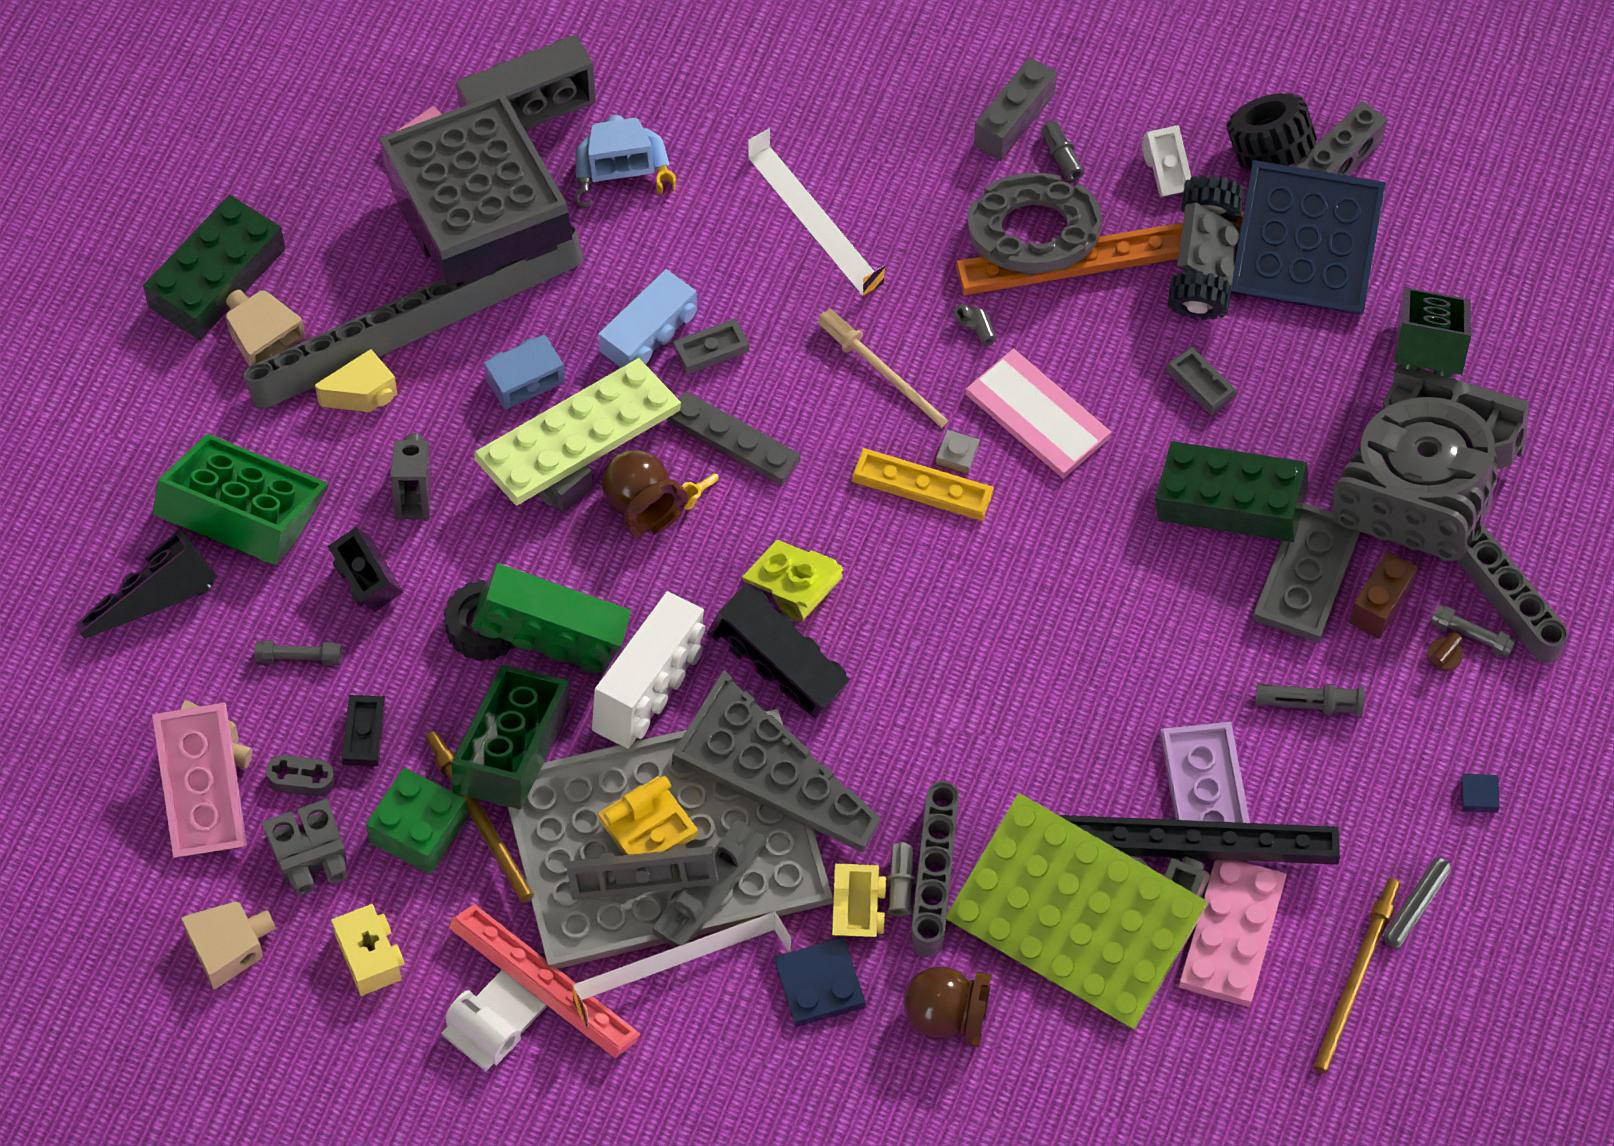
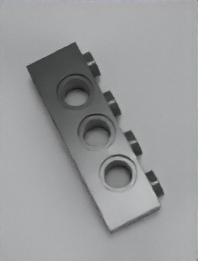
[1293,101,1388,176]

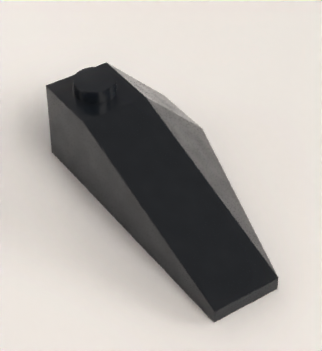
[75,529,218,639]

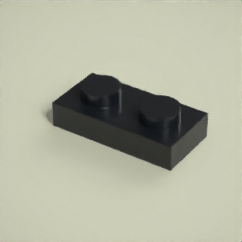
[342,695,386,767]

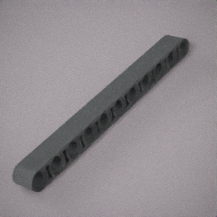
[243,225,584,408]

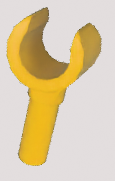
[682,473,719,510]

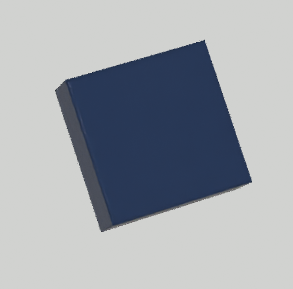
[1461,773,1500,813]

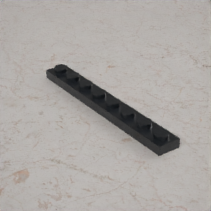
[1059,815,1340,865]

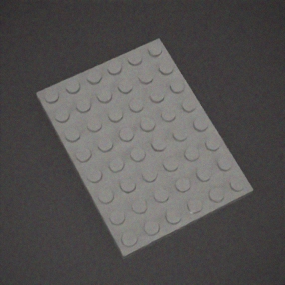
[507,709,833,969]

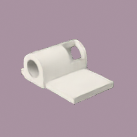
[442,970,547,1071]

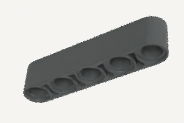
[1456,523,1568,662]
[911,781,959,957]

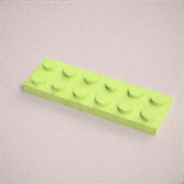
[474,358,681,506]

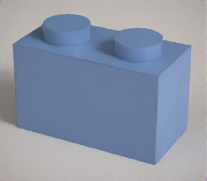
[484,334,565,410]

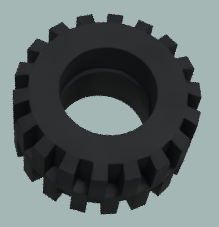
[1226,93,1317,171]

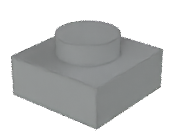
[936,430,980,474]

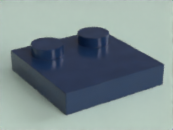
[774,937,866,1027]

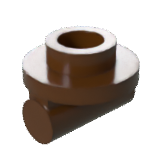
[1427,632,1463,671]

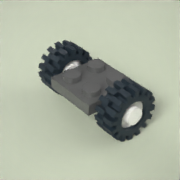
[1167,175,1244,320]

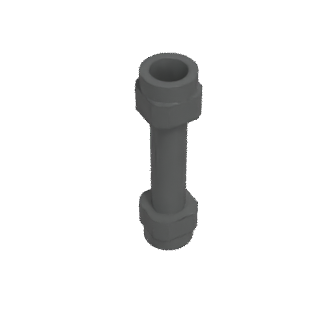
[1430,605,1517,658]
[255,640,342,666]

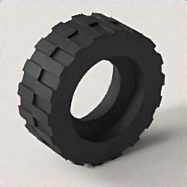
[444,580,515,661]

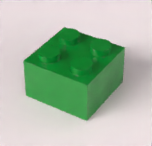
[366,767,469,874]

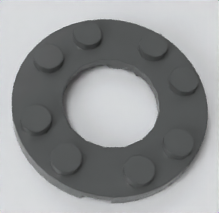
[968,173,1102,275]

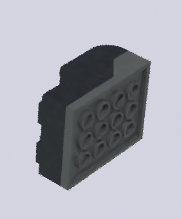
[379,92,572,287]

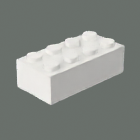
[592,591,706,749]

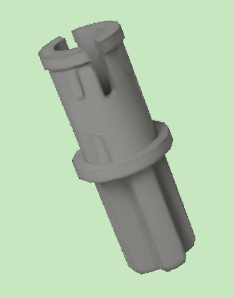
[887,842,915,916]

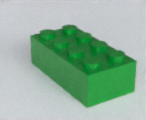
[470,563,632,674]

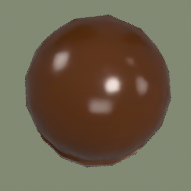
[601,450,688,539]
[903,966,992,1047]

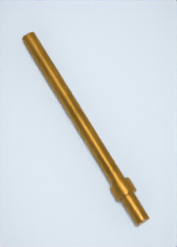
[425,731,534,903]
[1313,878,1401,1074]

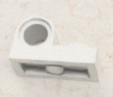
[1141,125,1191,198]

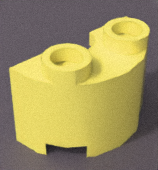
[832,864,886,937]

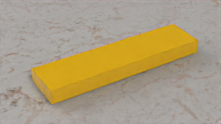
[852,448,994,521]

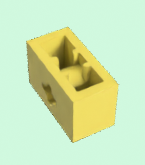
[331,903,405,996]

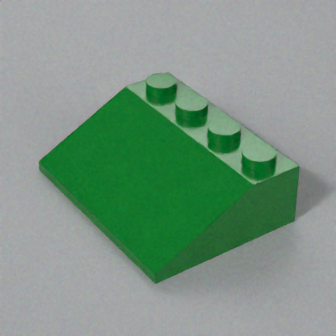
[152,433,329,565]

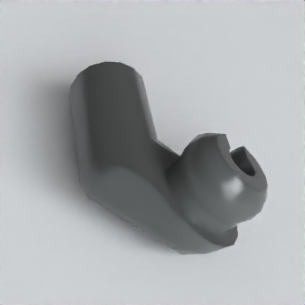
[953,304,997,346]

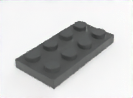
[1253,503,1361,643]

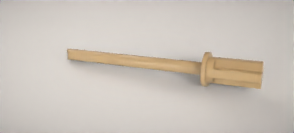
[817,308,948,428]

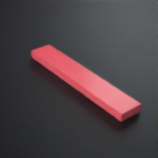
[448,904,640,1058]

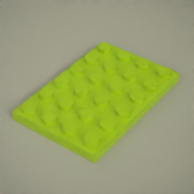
[946,793,1209,1030]

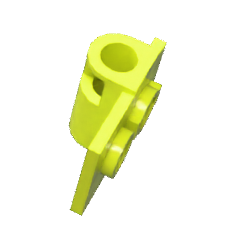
[742,540,843,623]

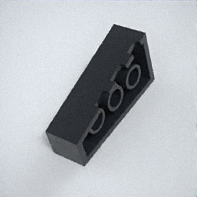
[707,583,850,719]

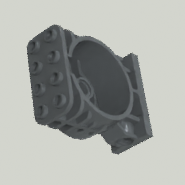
[1334,363,1529,561]

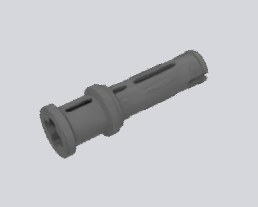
[1255,683,1364,718]

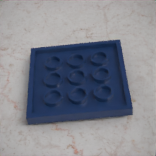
[1231,160,1386,315]

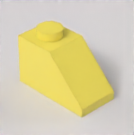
[315,349,397,412]

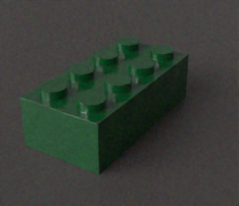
[143,194,285,340]
[1394,287,1471,377]
[1155,441,1309,542]
[451,664,570,810]

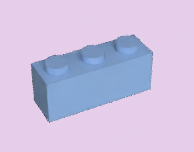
[599,269,697,368]

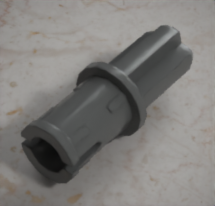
[1041,121,1084,182]

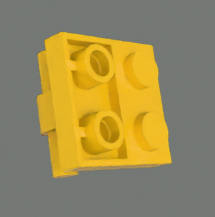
[597,775,698,855]

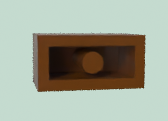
[1349,551,1418,639]

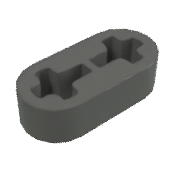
[266,755,335,796]

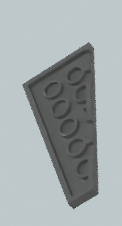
[672,670,881,853]

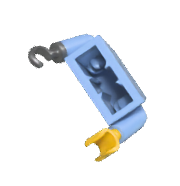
[574,115,676,208]

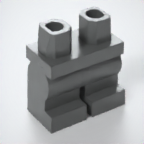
[261,798,347,896]

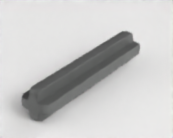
[1383,857,1452,949]

